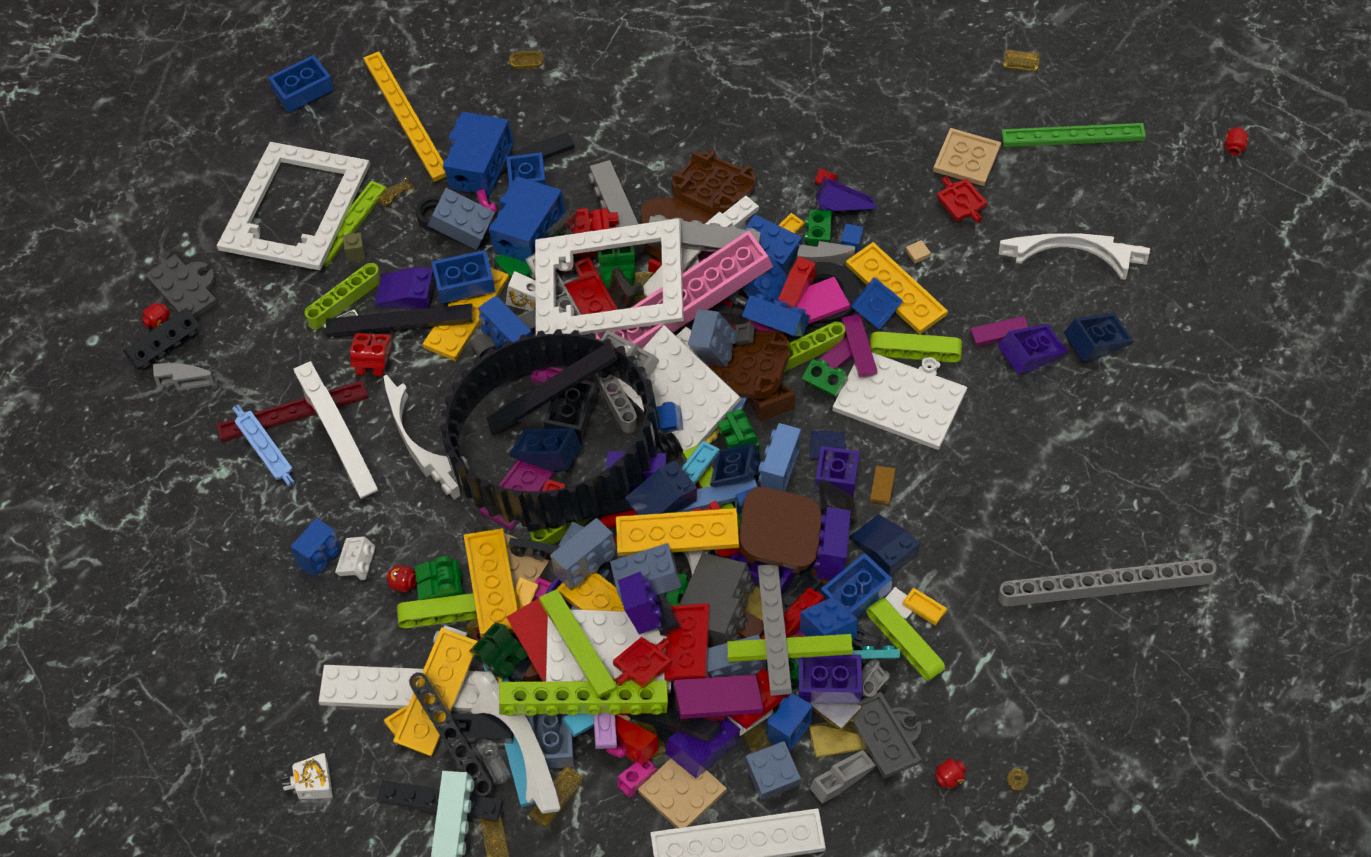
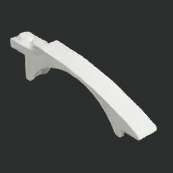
[640,196,759,297]
[999,234,1150,280]
[293,361,378,499]
[384,375,469,499]
[470,671,560,813]

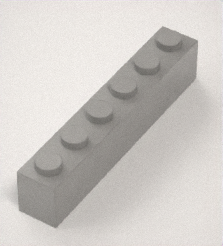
[588,160,645,255]
[649,215,760,253]

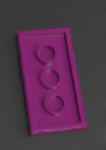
[479,460,555,531]
[673,675,763,719]

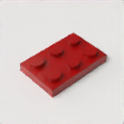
[728,669,790,729]

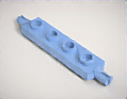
[233,404,295,487]

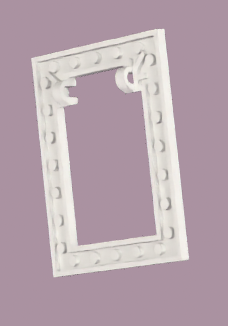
[217,142,370,270]
[535,219,684,335]

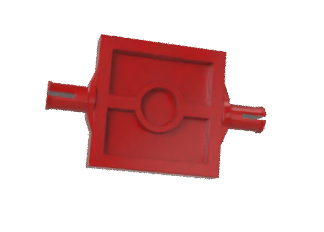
[936,176,987,223]
[613,637,672,689]

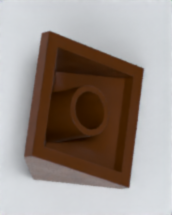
[748,385,795,422]

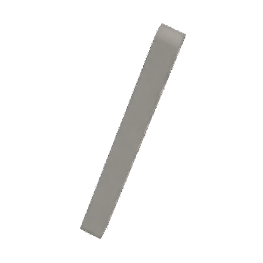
[555,271,638,433]
[998,559,1217,606]

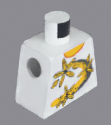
[506,271,536,311]
[282,753,333,799]

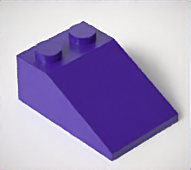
[815,177,876,211]
[374,267,436,310]
[998,324,1068,374]

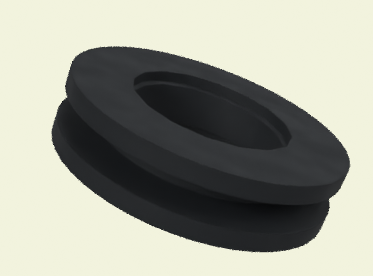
[807,262,859,329]

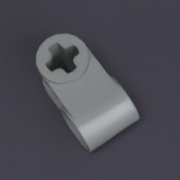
[861,659,890,697]

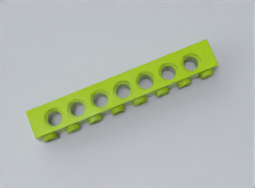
[499,681,668,716]

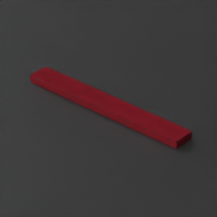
[216,380,369,443]

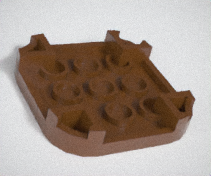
[671,149,757,214]
[640,197,714,261]
[709,325,791,399]
[737,487,821,573]

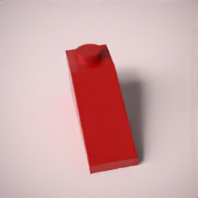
[778,256,816,307]
[615,715,659,765]

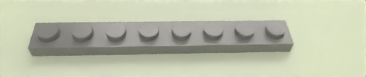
[758,564,792,696]

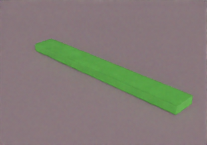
[1001,123,1146,147]

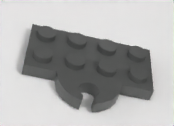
[145,255,218,318]
[850,692,922,779]

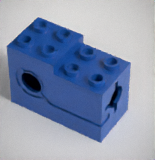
[443,112,514,196]
[489,176,566,263]

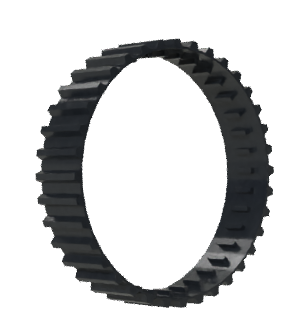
[440,329,660,528]

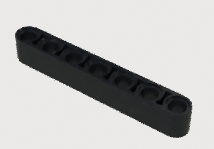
[409,672,495,798]

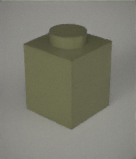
[343,232,366,262]

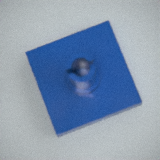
[851,277,903,330]

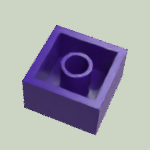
[815,446,860,496]
[618,571,663,635]

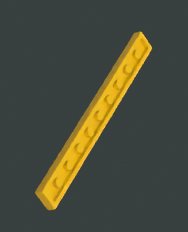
[363,52,446,182]

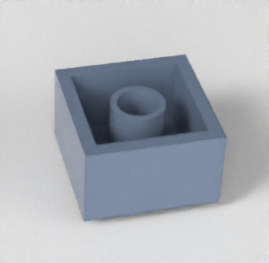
[745,741,801,801]

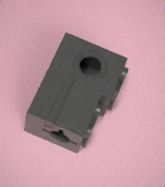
[679,553,755,648]

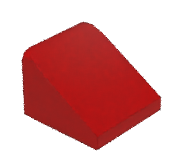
[572,256,597,279]

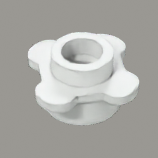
[919,357,940,375]

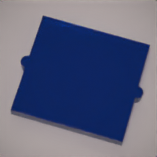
[809,430,846,460]

